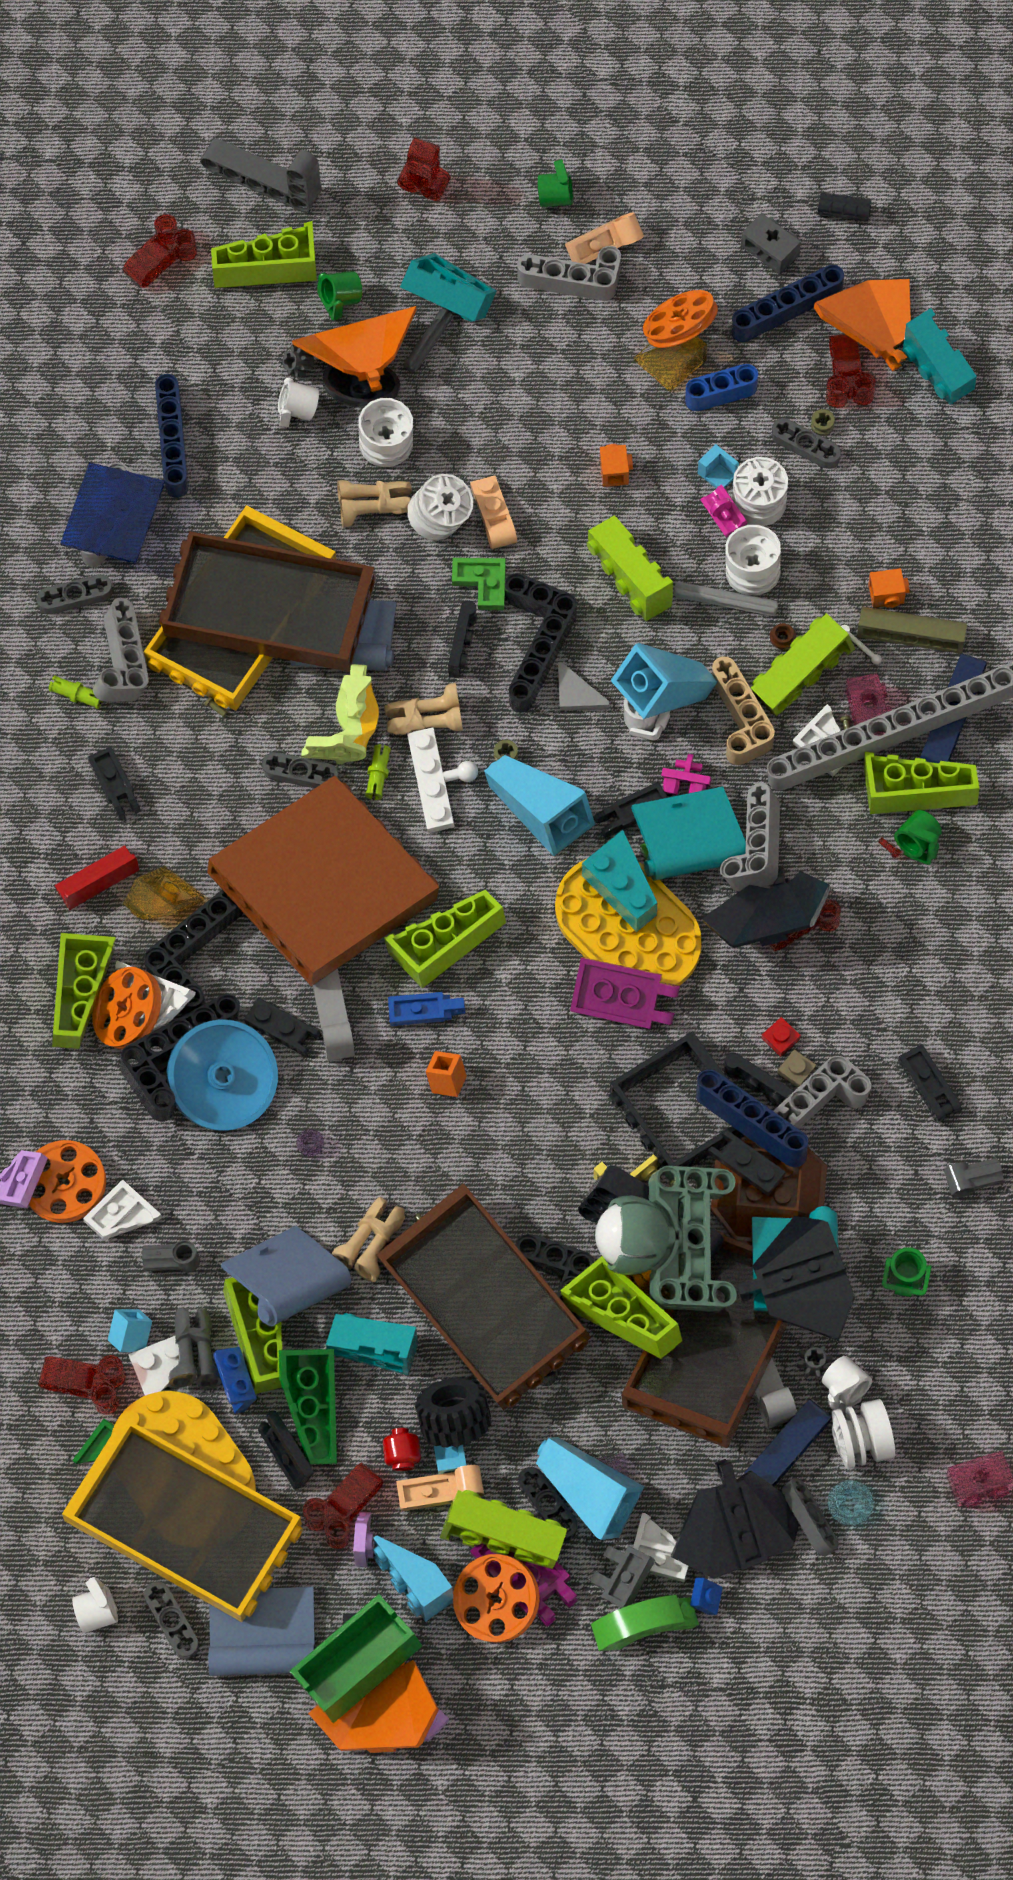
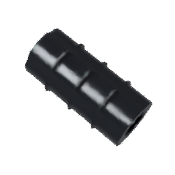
[818,192,872,222]

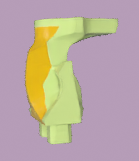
[301,664,379,765]

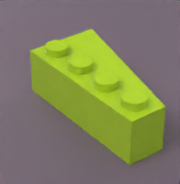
[211,221,317,288]
[560,1256,682,1359]
[439,1490,567,1569]

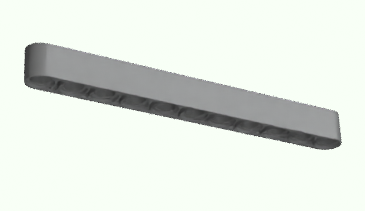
[767,662,1013,791]

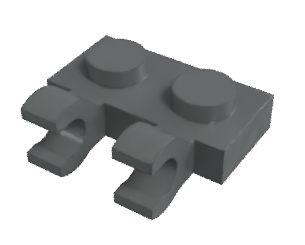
[590,1545,655,1608]

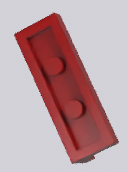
[55,845,139,910]

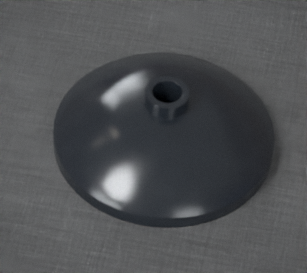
[322,365,400,408]

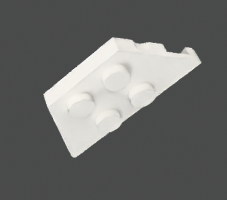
[114,961,196,1033]

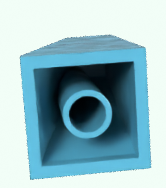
[611,643,718,719]
[484,755,595,856]
[536,1437,645,1540]

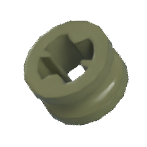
[811,409,835,436]
[494,740,518,761]

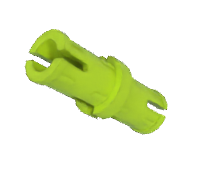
[49,675,103,709]
[365,744,391,800]

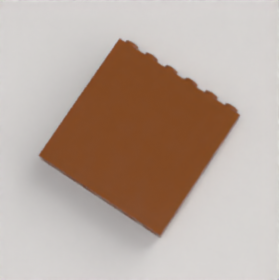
[207,776,439,986]

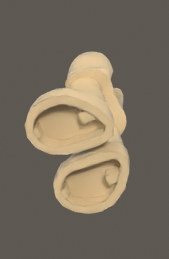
[337,480,412,527]
[384,683,463,735]
[332,1197,405,1282]

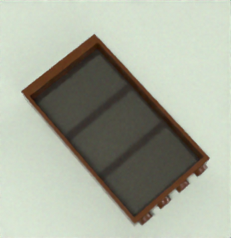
[159,531,376,672]
[376,1183,592,1411]
[621,1230,788,1448]

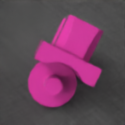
[700,484,748,538]
[661,753,712,795]

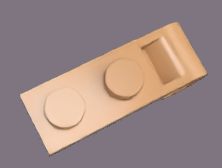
[565,212,644,264]
[470,476,517,549]
[396,1465,484,1512]

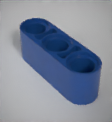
[685,364,758,411]

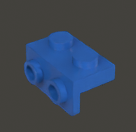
[213,1347,257,1414]

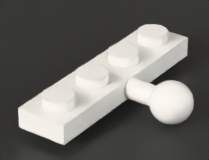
[407,727,478,833]

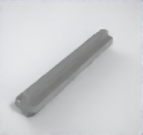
[674,582,778,616]

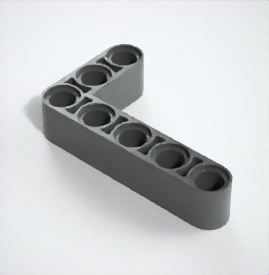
[200,139,321,212]

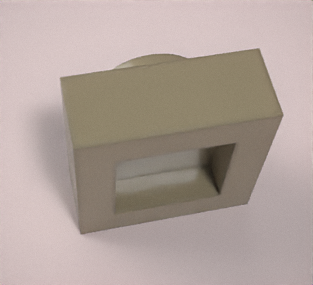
[777,1049,816,1088]

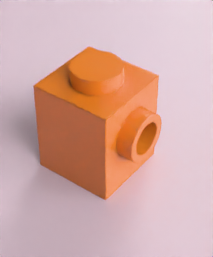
[600,444,633,487]
[868,568,909,608]
[426,1051,467,1097]

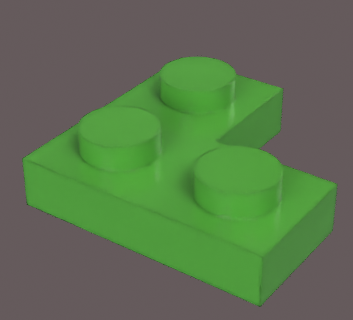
[452,558,506,610]

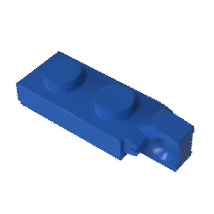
[388,992,466,1026]

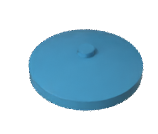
[167,1020,278,1131]

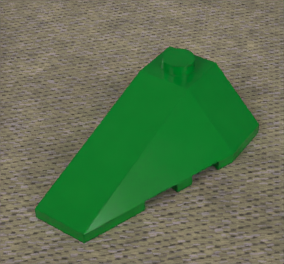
[279,1349,337,1464]

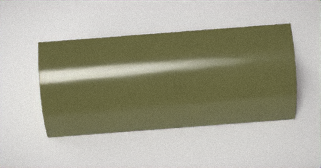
[857,606,967,654]

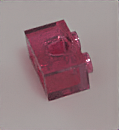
[845,673,892,735]

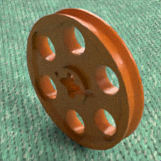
[643,290,718,348]
[92,967,161,1050]
[29,1140,106,1223]
[453,1554,540,1643]

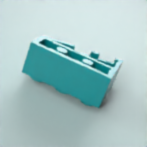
[400,253,497,322]
[903,308,977,405]
[582,830,657,932]
[326,1313,418,1376]

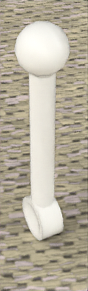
[841,625,882,665]

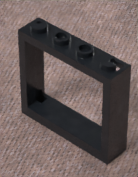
[608,1031,743,1169]

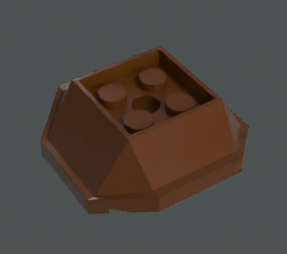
[711,1136,827,1244]

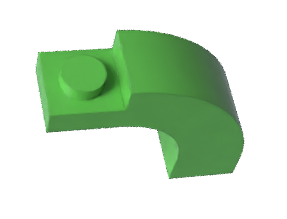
[591,1595,699,1651]

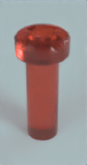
[878,837,901,859]

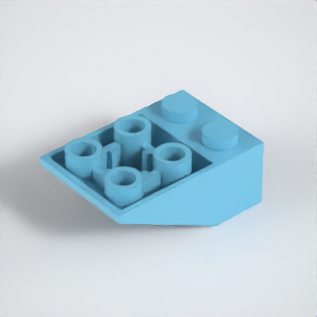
[372,1536,453,1622]

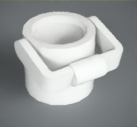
[278,378,319,427]
[624,698,670,740]
[822,1356,872,1412]
[72,1577,118,1633]

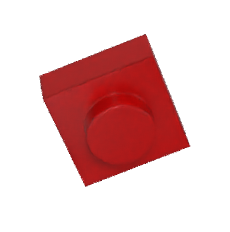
[761,1017,801,1057]

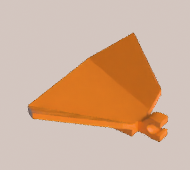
[814,279,911,371]
[292,306,417,392]
[308,1660,439,1753]

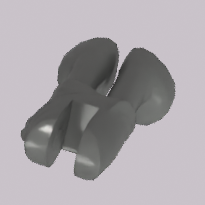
[168,1308,222,1389]

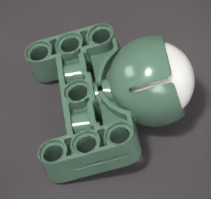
[595,1166,737,1311]

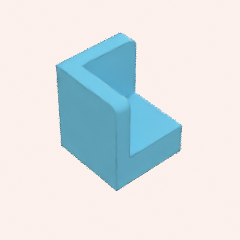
[698,444,739,488]
[108,1309,152,1352]
[434,1445,466,1474]

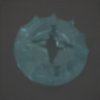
[828,1480,874,1526]

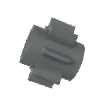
[282,345,314,377]
[797,1343,833,1381]

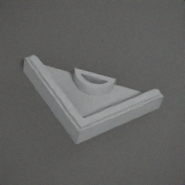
[558,662,609,711]

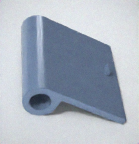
[291,597,397,671]
[221,1226,351,1326]
[208,1587,315,1676]

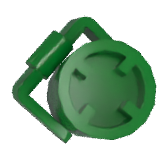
[538,159,574,208]
[317,271,362,320]
[894,810,942,865]
[882,1247,932,1297]

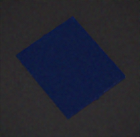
[60,462,165,564]

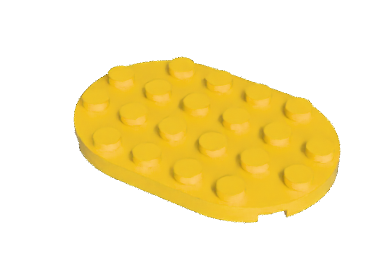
[555,859,701,995]
[111,1391,256,1550]

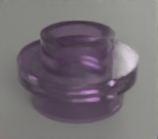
[296,1129,324,1157]

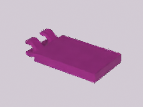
[570,957,680,1029]
[470,1544,578,1627]

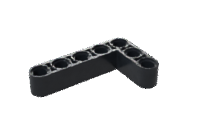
[505,573,577,713]
[144,890,244,1014]
[120,994,240,1122]
[578,1165,724,1263]
[516,1234,594,1386]

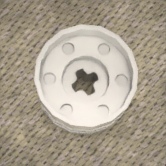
[359,398,413,467]
[732,457,788,526]
[407,474,473,541]
[725,525,781,595]
[832,1399,895,1469]

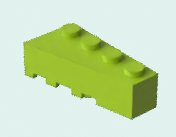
[586,515,673,622]
[751,613,855,716]
[864,752,979,814]
[384,890,506,989]
[52,933,116,1049]
[223,1277,282,1394]

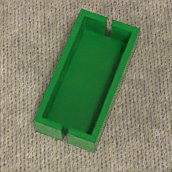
[290,1594,422,1723]

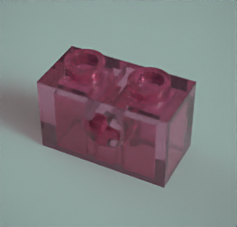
[946,1450,1013,1508]

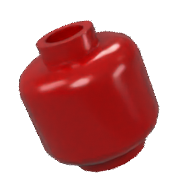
[383,1428,421,1471]

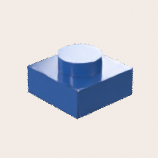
[690,1578,723,1615]

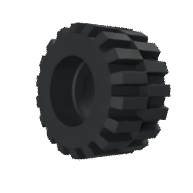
[415,1377,492,1448]

